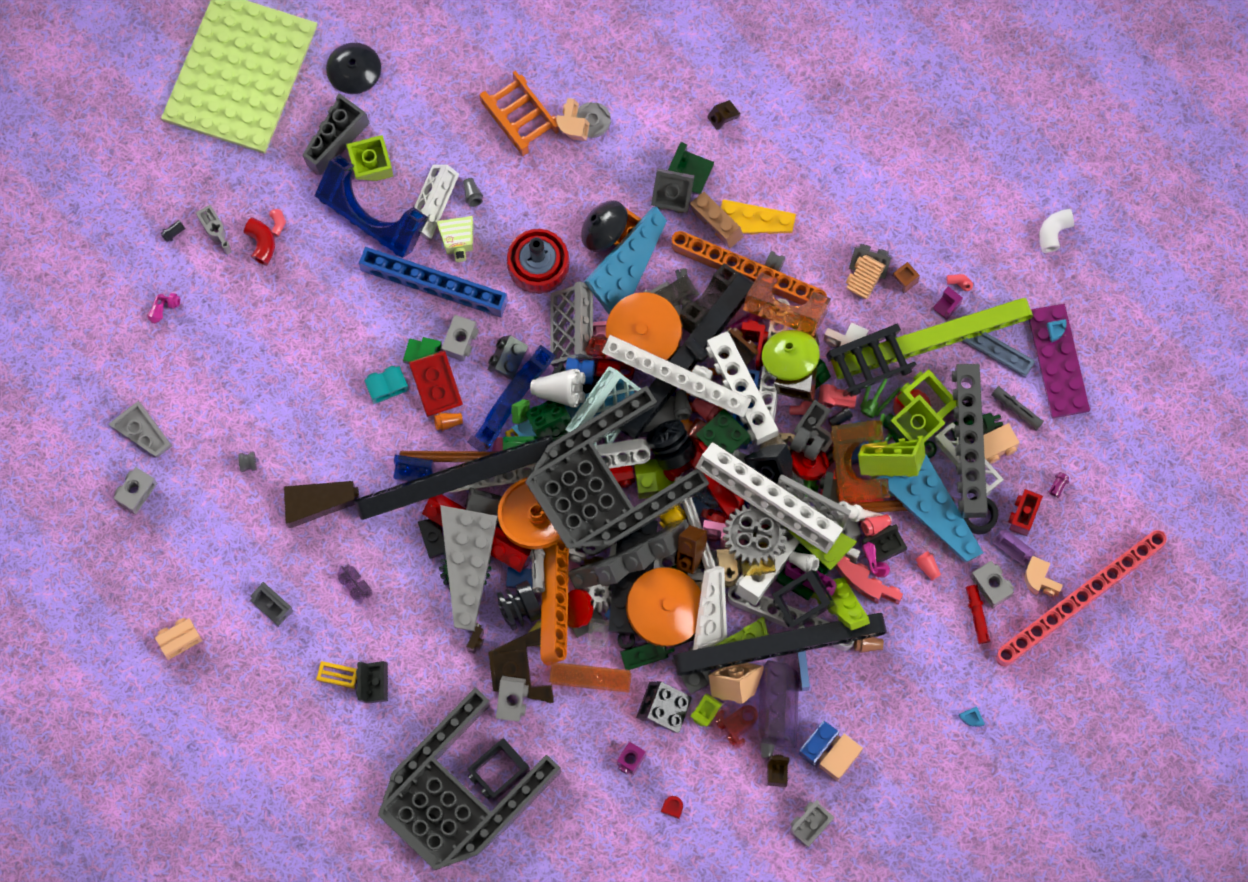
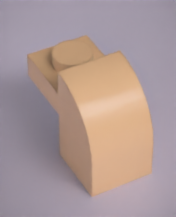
[557,98,590,141]
[1024,556,1063,597]

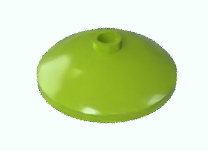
[762,330,820,381]

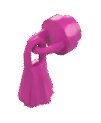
[147,293,181,324]
[862,542,890,578]

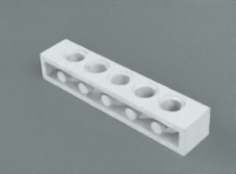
[705,331,778,445]
[736,527,801,606]

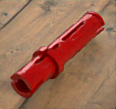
[965,584,991,644]

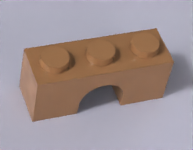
[690,192,744,249]

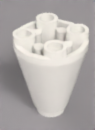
[530,369,585,407]

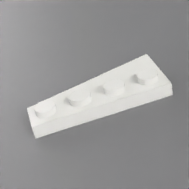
[693,566,727,650]

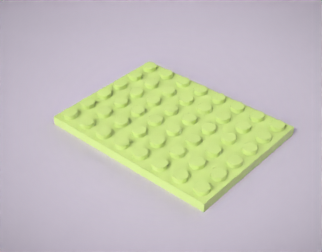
[161,0,318,154]

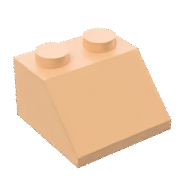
[709,663,764,704]

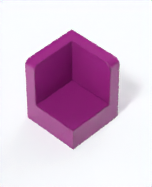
[933,287,963,320]

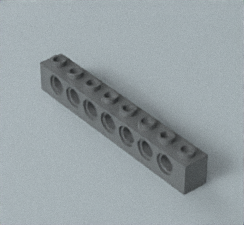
[952,364,988,518]

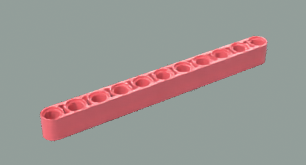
[996,530,1167,666]

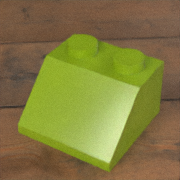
[346,135,394,181]
[891,394,945,442]

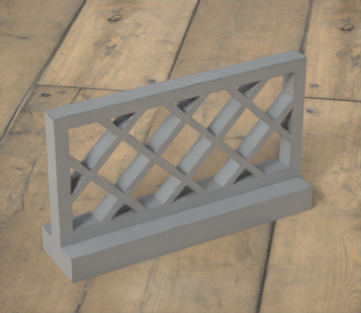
[550,281,593,366]
[777,474,851,533]

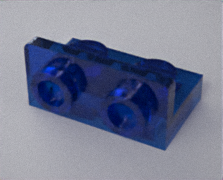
[393,454,434,481]

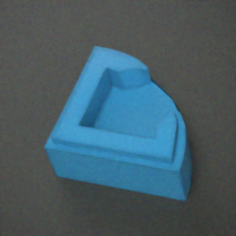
[1047,319,1066,342]
[958,707,985,727]

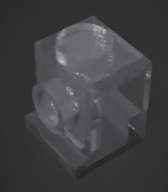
[587,619,609,650]

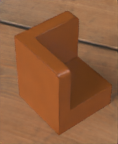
[893,262,920,293]

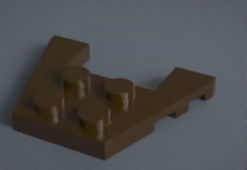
[488,627,554,703]

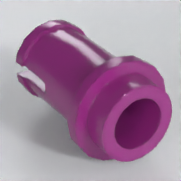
[1048,472,1070,498]

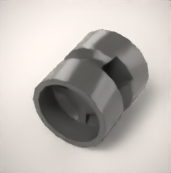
[789,427,825,461]

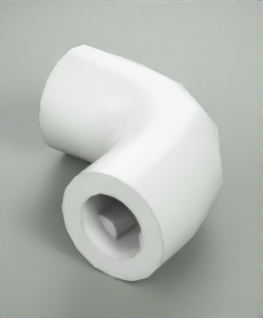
[1039,209,1074,253]

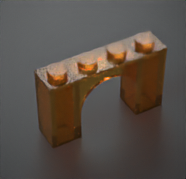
[743,272,831,336]
[831,420,890,503]

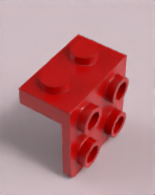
[741,320,769,371]

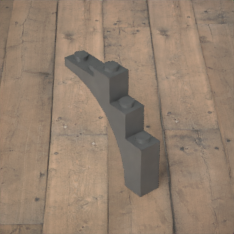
[568,519,689,589]

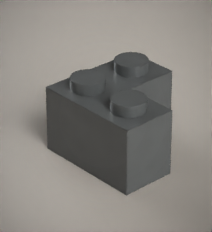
[793,400,837,453]

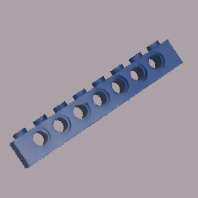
[359,246,508,318]

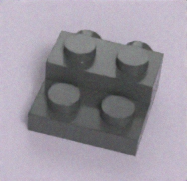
[651,168,694,213]

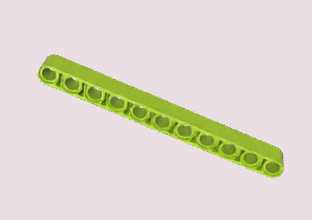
[831,298,1033,379]

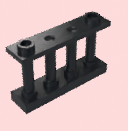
[826,323,916,397]

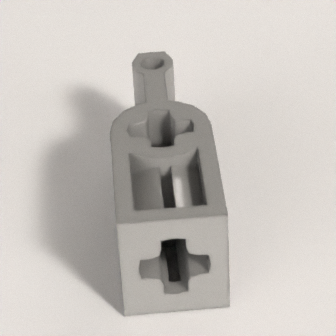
[196,205,231,255]

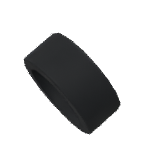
[961,496,999,535]

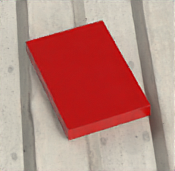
[408,350,463,417]

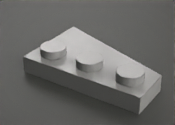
[108,401,172,458]

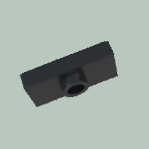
[418,518,446,559]

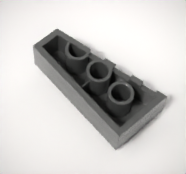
[302,93,370,175]

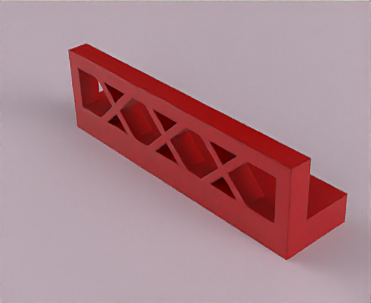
[689,441,744,518]

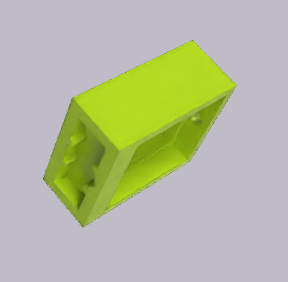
[897,369,956,419]

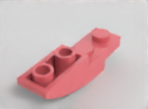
[835,556,903,605]

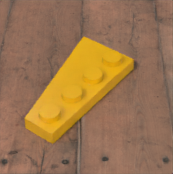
[715,199,796,236]

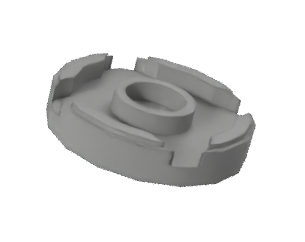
[577,102,611,138]

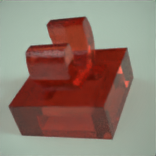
[585,336,608,359]

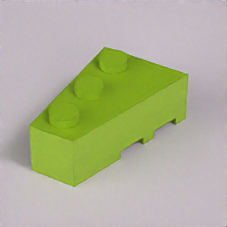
[858,435,926,477]

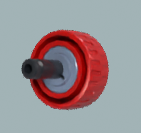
[507,228,570,294]

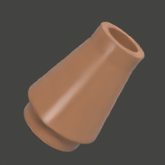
[854,637,884,653]

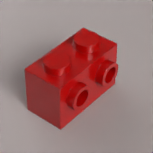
[1008,489,1043,536]

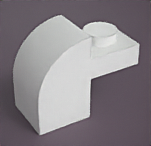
[824,323,869,347]

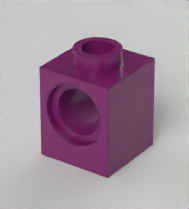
[617,741,646,775]

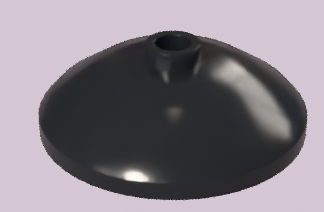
[326,42,381,94]
[581,200,628,252]

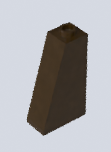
[774,328,819,402]
[284,481,359,528]

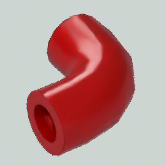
[244,217,275,266]

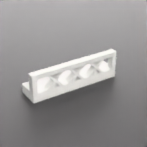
[404,165,459,239]
[934,422,1004,496]

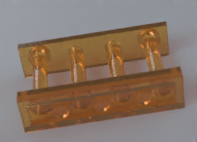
[549,662,632,693]

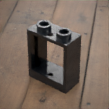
[772,570,836,629]
[468,738,530,802]

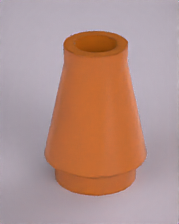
[434,413,463,431]

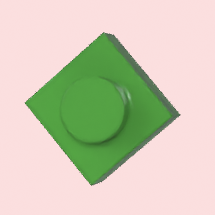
[511,399,530,424]

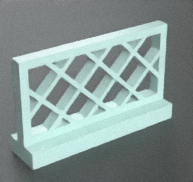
[565,366,641,446]

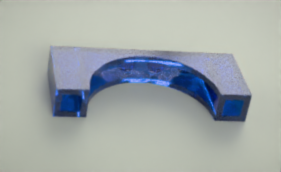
[314,155,429,258]
[467,344,556,451]

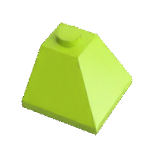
[634,459,675,499]

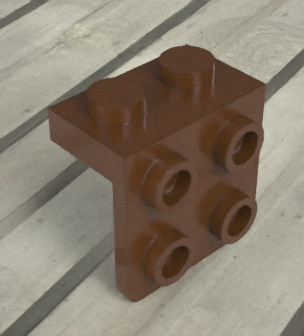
[720,327,758,366]

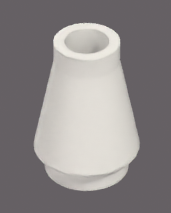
[789,552,819,573]

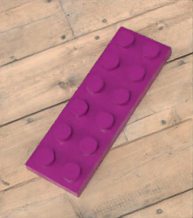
[1029,303,1090,418]

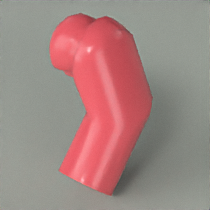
[269,209,286,237]
[947,274,973,291]
[789,399,815,415]

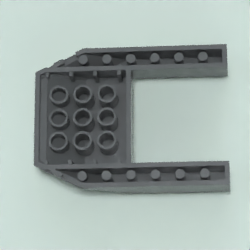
[525,386,710,549]
[378,687,562,870]

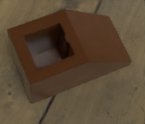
[676,525,707,575]

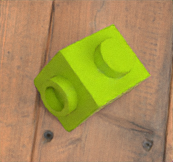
[691,693,723,727]

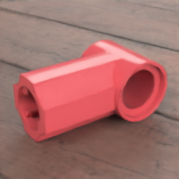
[818,384,857,409]

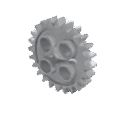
[723,504,787,566]

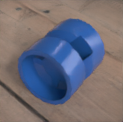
[565,358,595,385]

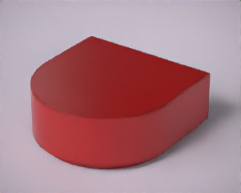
[661,796,683,819]

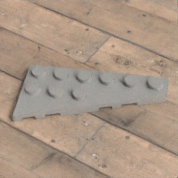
[440,505,498,631]

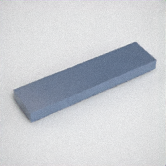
[961,331,1035,378]

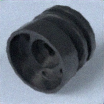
[646,420,696,471]
[496,580,541,631]

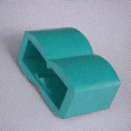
[364,366,409,404]

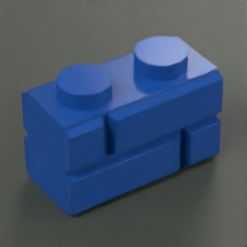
[798,720,839,766]

